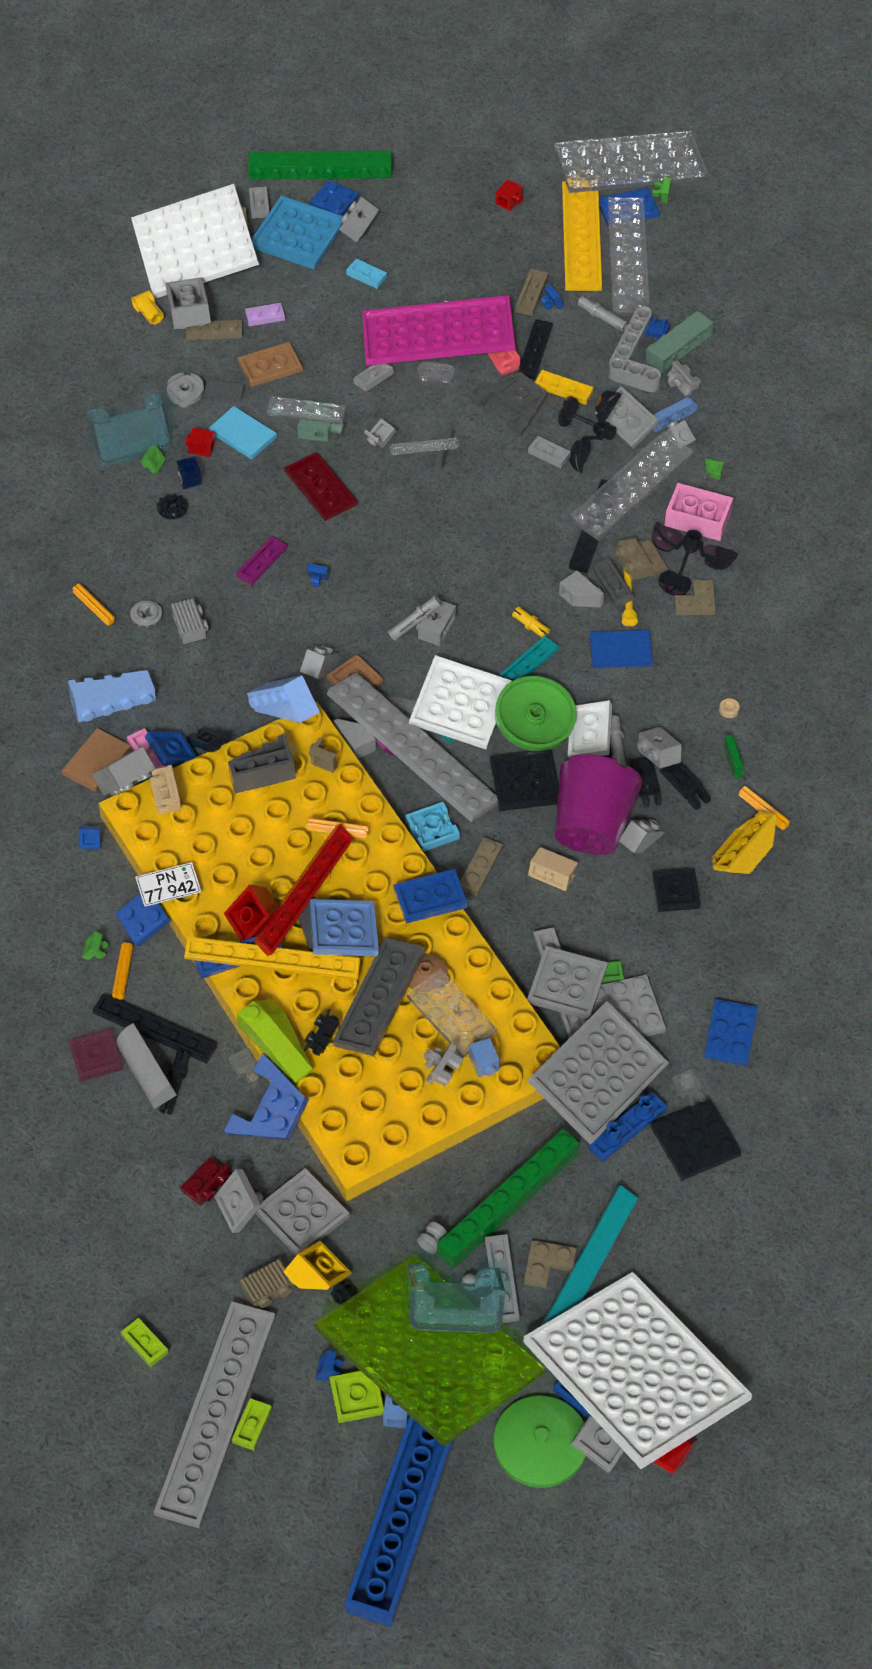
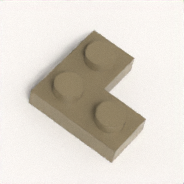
[674,579,716,615]
[524,1240,577,1288]

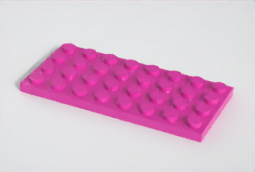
[362,295,515,366]

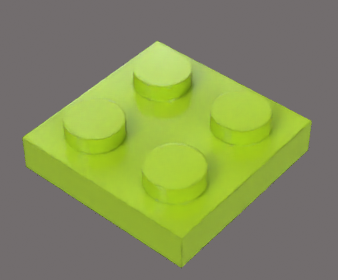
[329,1368,384,1423]

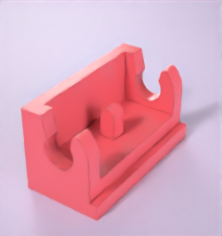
[487,350,520,376]

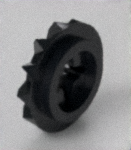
[157,493,188,519]

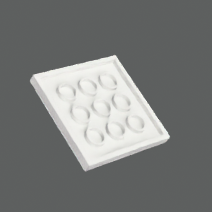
[409,655,512,749]

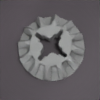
[130,601,162,628]

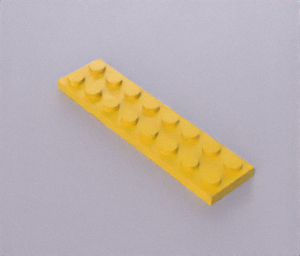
[562,181,602,291]

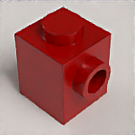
[495,179,523,211]
[185,427,216,457]

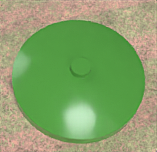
[495,676,576,751]
[494,1396,586,1488]

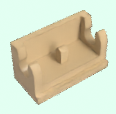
[150,765,181,815]
[528,847,578,891]

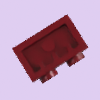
[180,1157,231,1206]

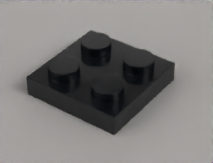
[652,869,701,912]

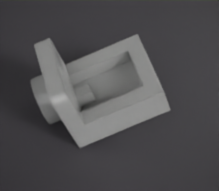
[364,418,397,448]
[663,420,696,450]

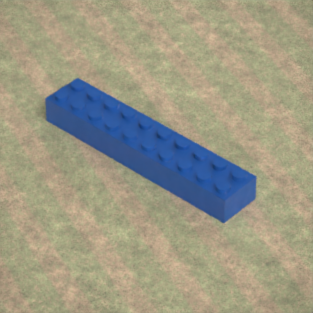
[345,1385,466,1627]

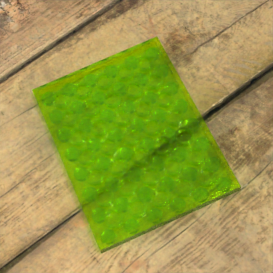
[314,1255,545,1447]

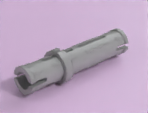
[577,296,629,333]
[388,595,442,641]
[610,715,626,768]

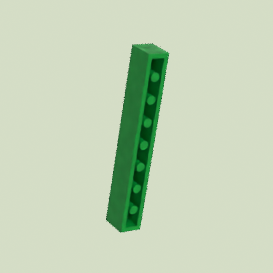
[248,150,391,180]
[437,1129,579,1269]

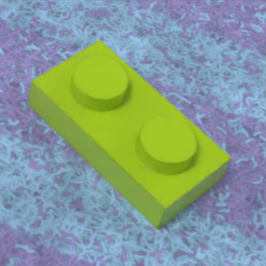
[121,1318,168,1368]
[232,1398,272,1451]

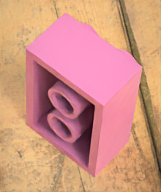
[665,483,733,541]

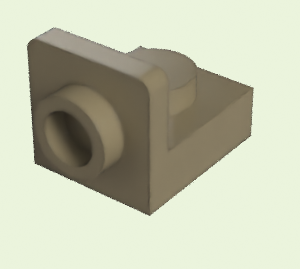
[309,737,337,773]

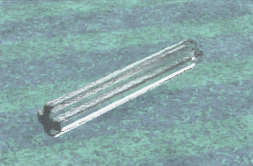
[389,437,460,455]

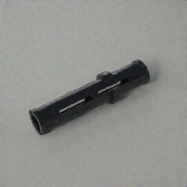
[159,1050,190,1115]

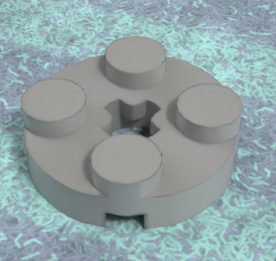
[167,373,204,407]

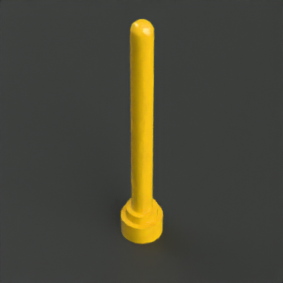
[622,566,638,626]

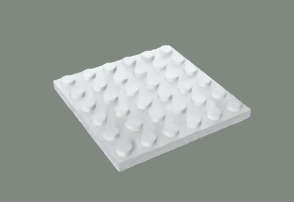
[131,184,259,298]

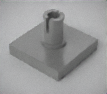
[214,1169,263,1233]

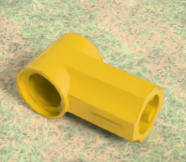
[131,290,164,325]

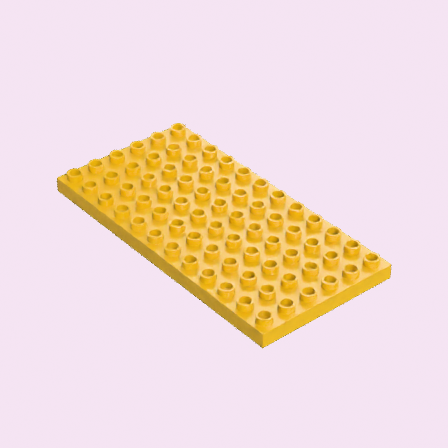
[98,701,560,1202]

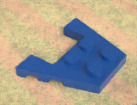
[224,1054,309,1140]

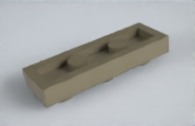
[515,269,548,316]
[186,320,242,340]
[460,837,503,896]

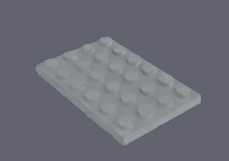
[527,1001,669,1145]

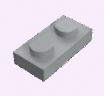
[249,187,269,219]
[353,364,394,392]
[528,436,571,469]

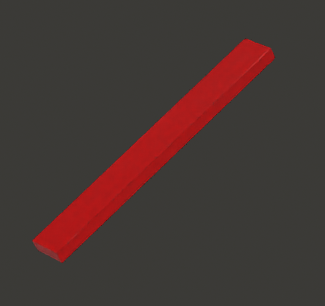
[254,824,354,956]

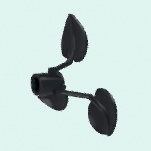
[558,391,622,473]
[652,522,739,596]

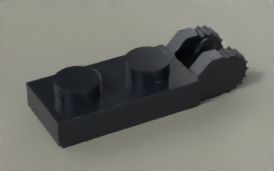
[187,728,226,752]
[631,757,662,808]
[660,762,711,810]

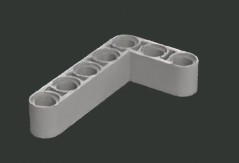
[608,306,661,392]

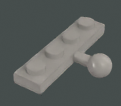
[461,1234,520,1324]

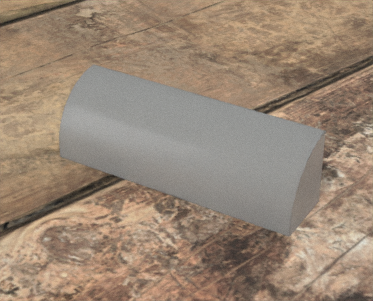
[116,1023,177,1109]

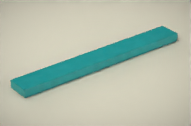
[437,636,560,744]
[541,1185,638,1326]

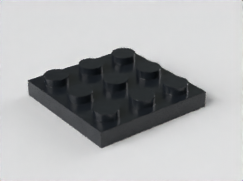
[489,749,558,811]
[651,1099,741,1181]

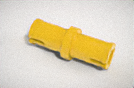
[512,606,550,638]

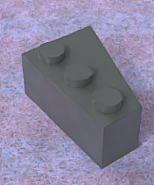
[228,733,296,794]

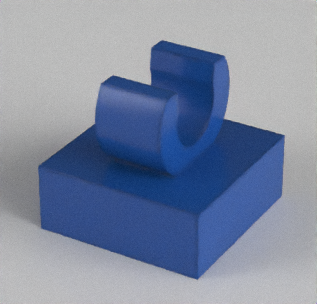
[541,285,564,309]
[646,316,671,339]
[307,563,330,587]
[79,826,101,849]
[315,1350,344,1381]

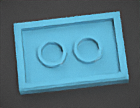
[209,406,277,460]

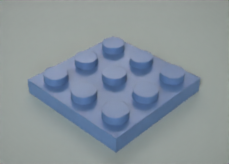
[309,899,379,956]

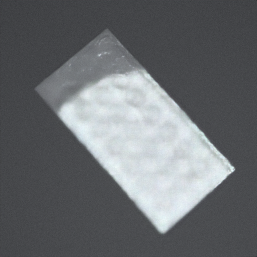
[553,131,709,193]

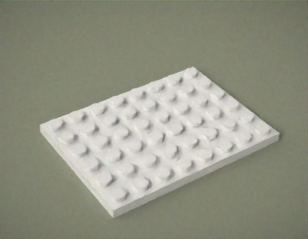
[523,1272,752,1469]

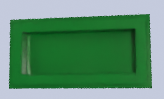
[724,735,743,780]

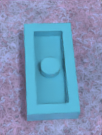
[346,259,387,289]

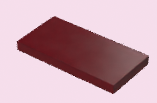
[284,452,358,521]

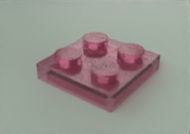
[68,1030,122,1082]

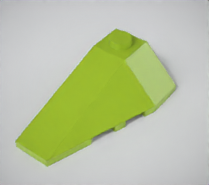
[237,999,313,1084]

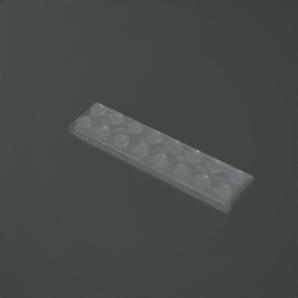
[607,198,650,316]
[568,431,694,541]

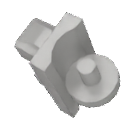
[667,360,701,397]
[424,1043,463,1086]

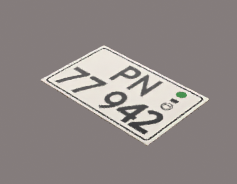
[135,862,201,907]

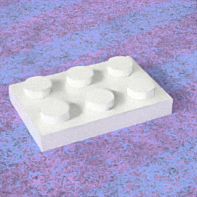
[568,700,612,759]

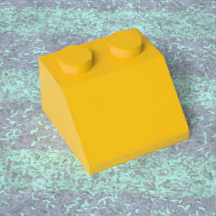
[283,1241,352,1290]

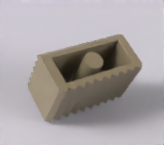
[240,1259,294,1309]

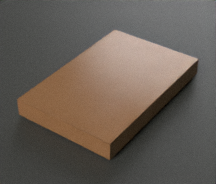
[237,342,303,387]
[62,728,131,792]

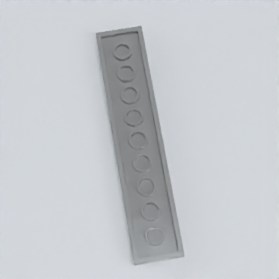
[327,672,498,822]
[154,1302,276,1529]

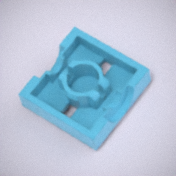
[405,802,460,852]

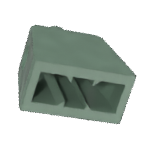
[297,400,345,442]

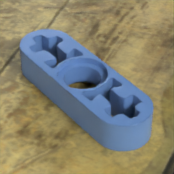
[653,397,698,432]

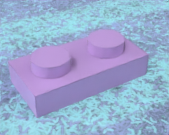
[245,303,285,326]

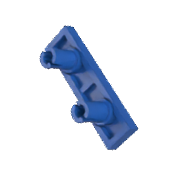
[587,1092,667,1163]

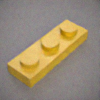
[535,370,594,405]

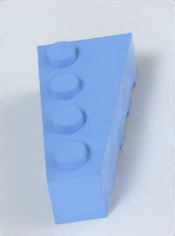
[68,670,156,723]
[247,675,319,723]

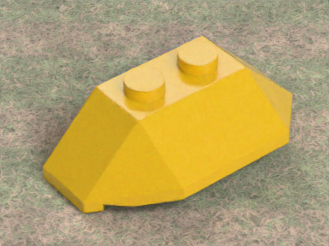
[712,811,777,874]

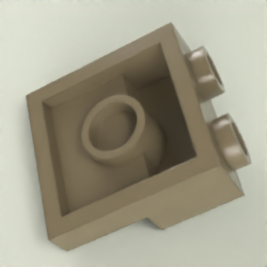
[615,538,668,580]

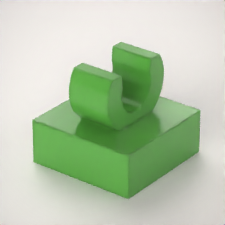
[652,178,671,203]
[140,445,166,473]
[82,931,108,960]

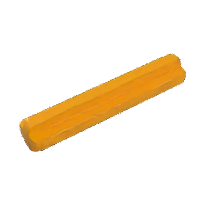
[72,583,115,626]
[739,786,790,830]
[306,818,368,838]
[112,942,133,1000]

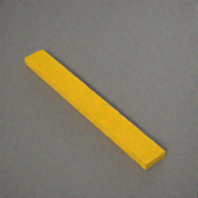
[184,936,360,981]

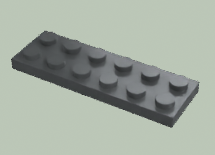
[333,938,426,1056]

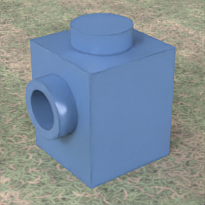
[469,1038,499,1077]
[383,1390,410,1428]

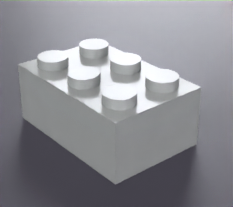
[165,277,211,329]
[91,747,155,796]

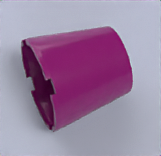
[555,754,643,855]

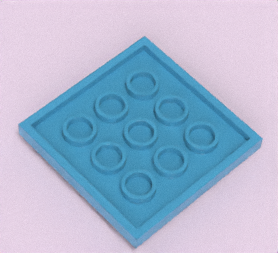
[251,196,343,270]

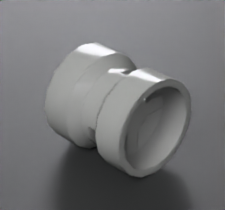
[417,1222,448,1254]

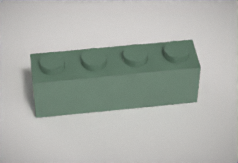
[646,311,714,373]

